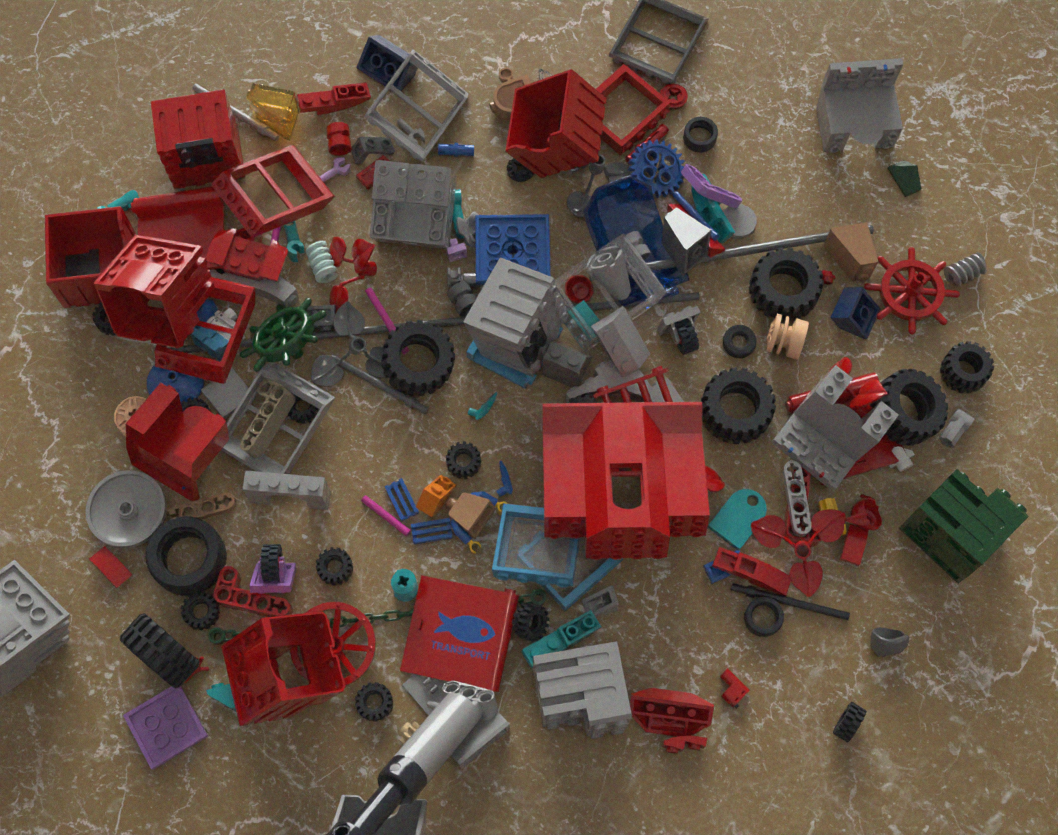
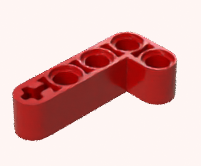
[783,467,821,547]
[213,566,293,617]

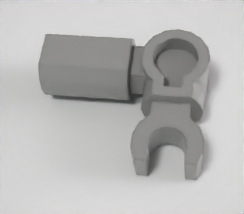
[447,267,482,288]

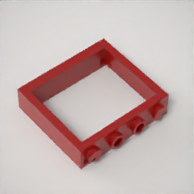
[596,64,671,156]

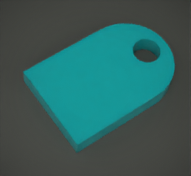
[707,489,767,550]

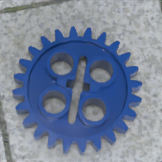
[628,139,685,198]

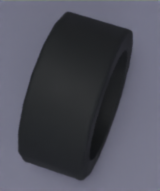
[683,116,718,153]
[744,597,784,637]

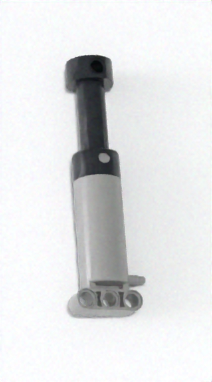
[326,681,498,835]

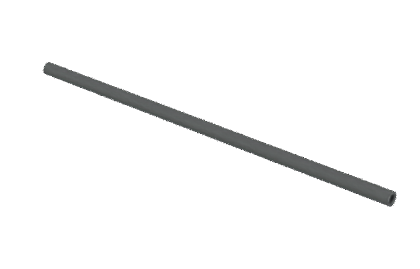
[589,225,874,281]

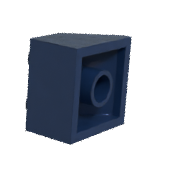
[830,287,881,339]

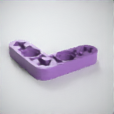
[681,164,742,208]

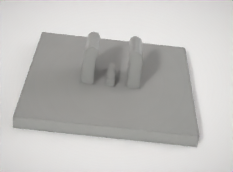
[402,674,449,716]

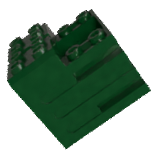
[899,469,1029,584]

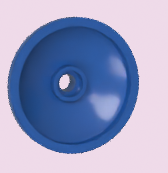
[147,365,204,406]

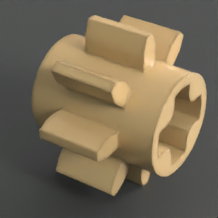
[398,721,420,745]

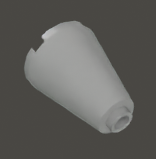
[587,246,631,300]

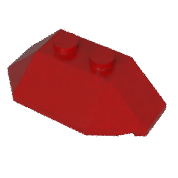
[630,688,714,737]

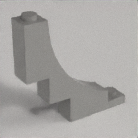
[207,269,299,308]

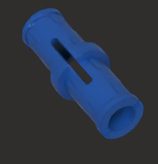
[438,143,474,157]

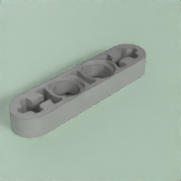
[782,460,811,537]

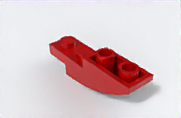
[296,82,371,115]
[712,547,792,596]

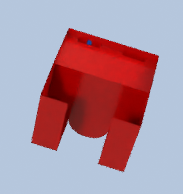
[125,382,229,502]

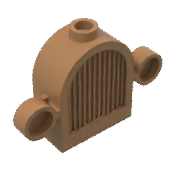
[489,67,531,121]

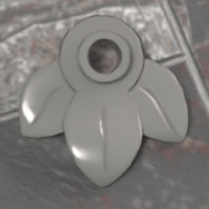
[456,211,479,247]

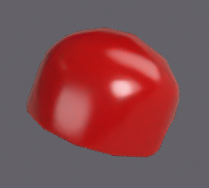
[565,275,594,304]

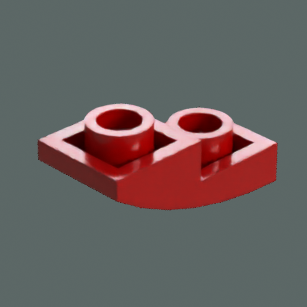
[839,524,869,566]
[89,546,132,588]
[661,736,708,754]

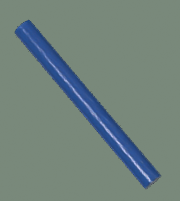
[672,191,719,241]

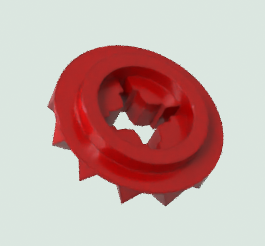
[660,83,688,109]

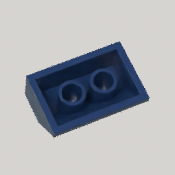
[356,35,418,91]

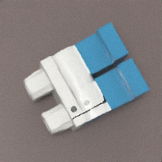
[190,308,250,361]

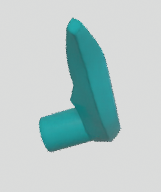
[468,392,498,420]

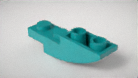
[691,174,735,243]
[521,610,602,669]

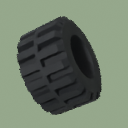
[940,341,994,394]

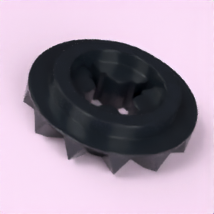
[507,158,534,182]

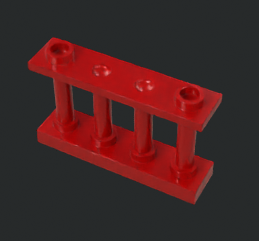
[593,366,673,403]

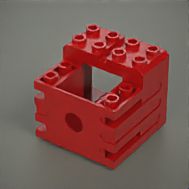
[94,234,215,348]
[221,612,346,726]

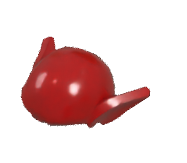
[845,494,883,530]

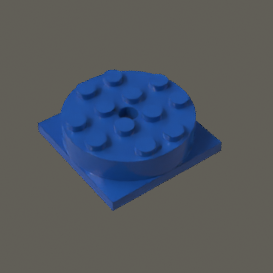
[475,214,551,285]

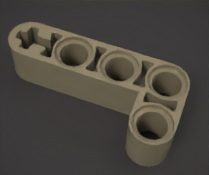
[240,379,295,459]

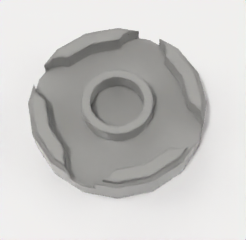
[723,204,757,239]

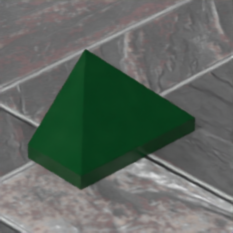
[887,160,922,197]

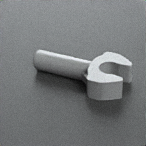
[397,118,425,144]

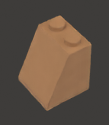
[824,222,878,281]

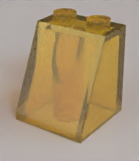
[247,83,299,141]

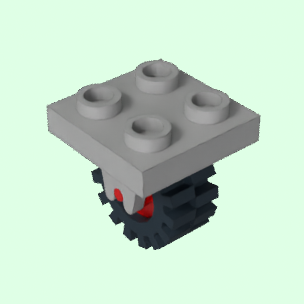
[657,306,701,355]

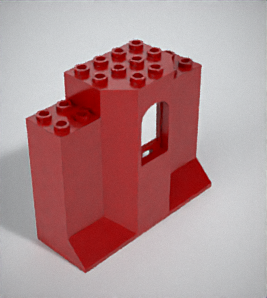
[542,402,710,560]

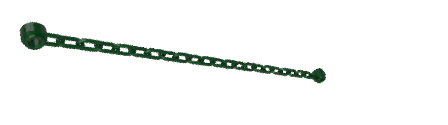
[208,589,546,645]

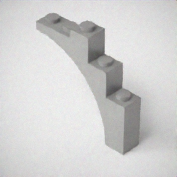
[566,360,684,403]

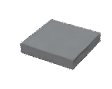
[201,368,249,419]

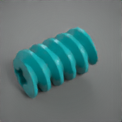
[391,569,418,602]

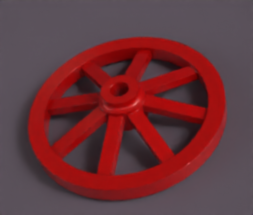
[290,602,376,686]

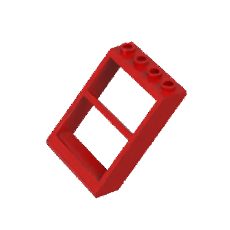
[211,145,335,238]
[154,277,255,384]

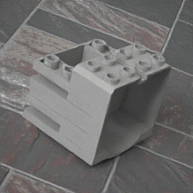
[370,160,457,249]
[0,560,70,697]
[533,641,632,739]

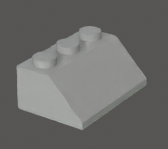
[591,306,650,378]
[451,712,510,769]

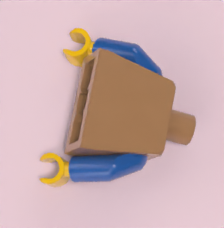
[446,491,508,554]

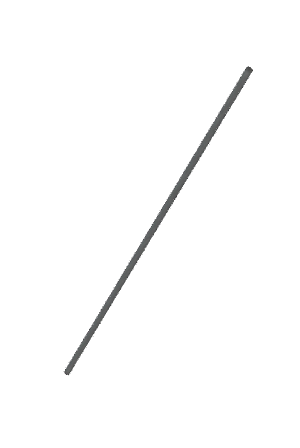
[168,292,700,353]

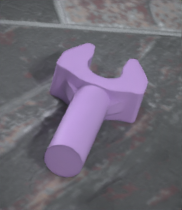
[319,157,351,182]

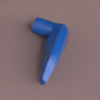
[496,461,513,497]

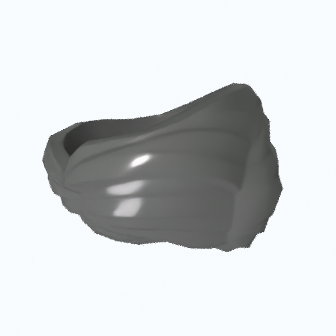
[870,627,910,657]

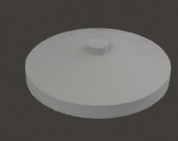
[86,470,167,548]

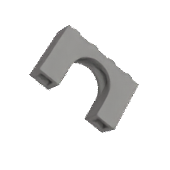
[242,471,331,510]

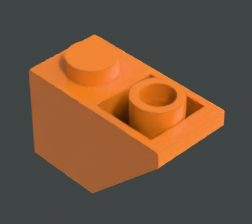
[416,475,457,517]

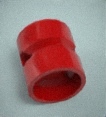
[326,122,352,156]

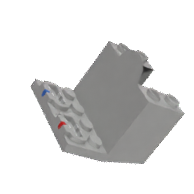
[816,58,903,153]
[771,365,899,491]

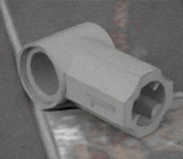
[939,408,975,448]

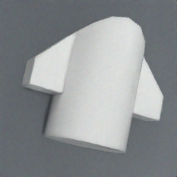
[889,446,915,472]

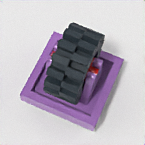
[250,544,297,594]

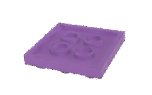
[123,686,208,770]

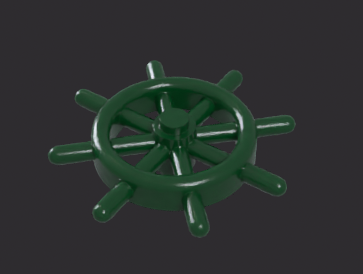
[240,298,327,372]

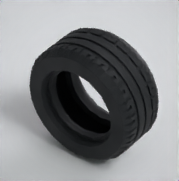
[145,516,227,596]

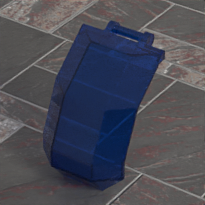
[583,175,689,308]

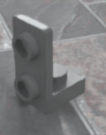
[351,137,395,164]

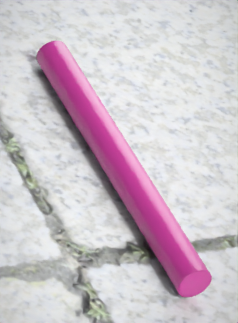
[365,287,410,355]

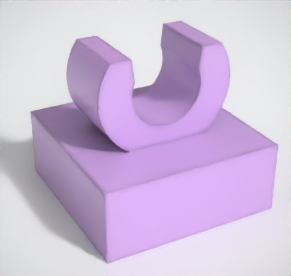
[447,238,467,262]

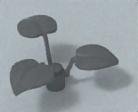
[567,154,635,218]
[311,301,385,386]

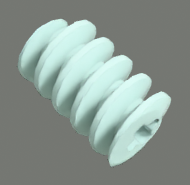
[306,241,338,283]

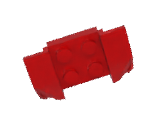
[205,229,288,282]

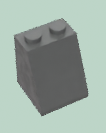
[662,207,711,276]
[542,341,592,388]

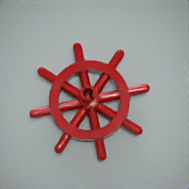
[864,247,960,335]

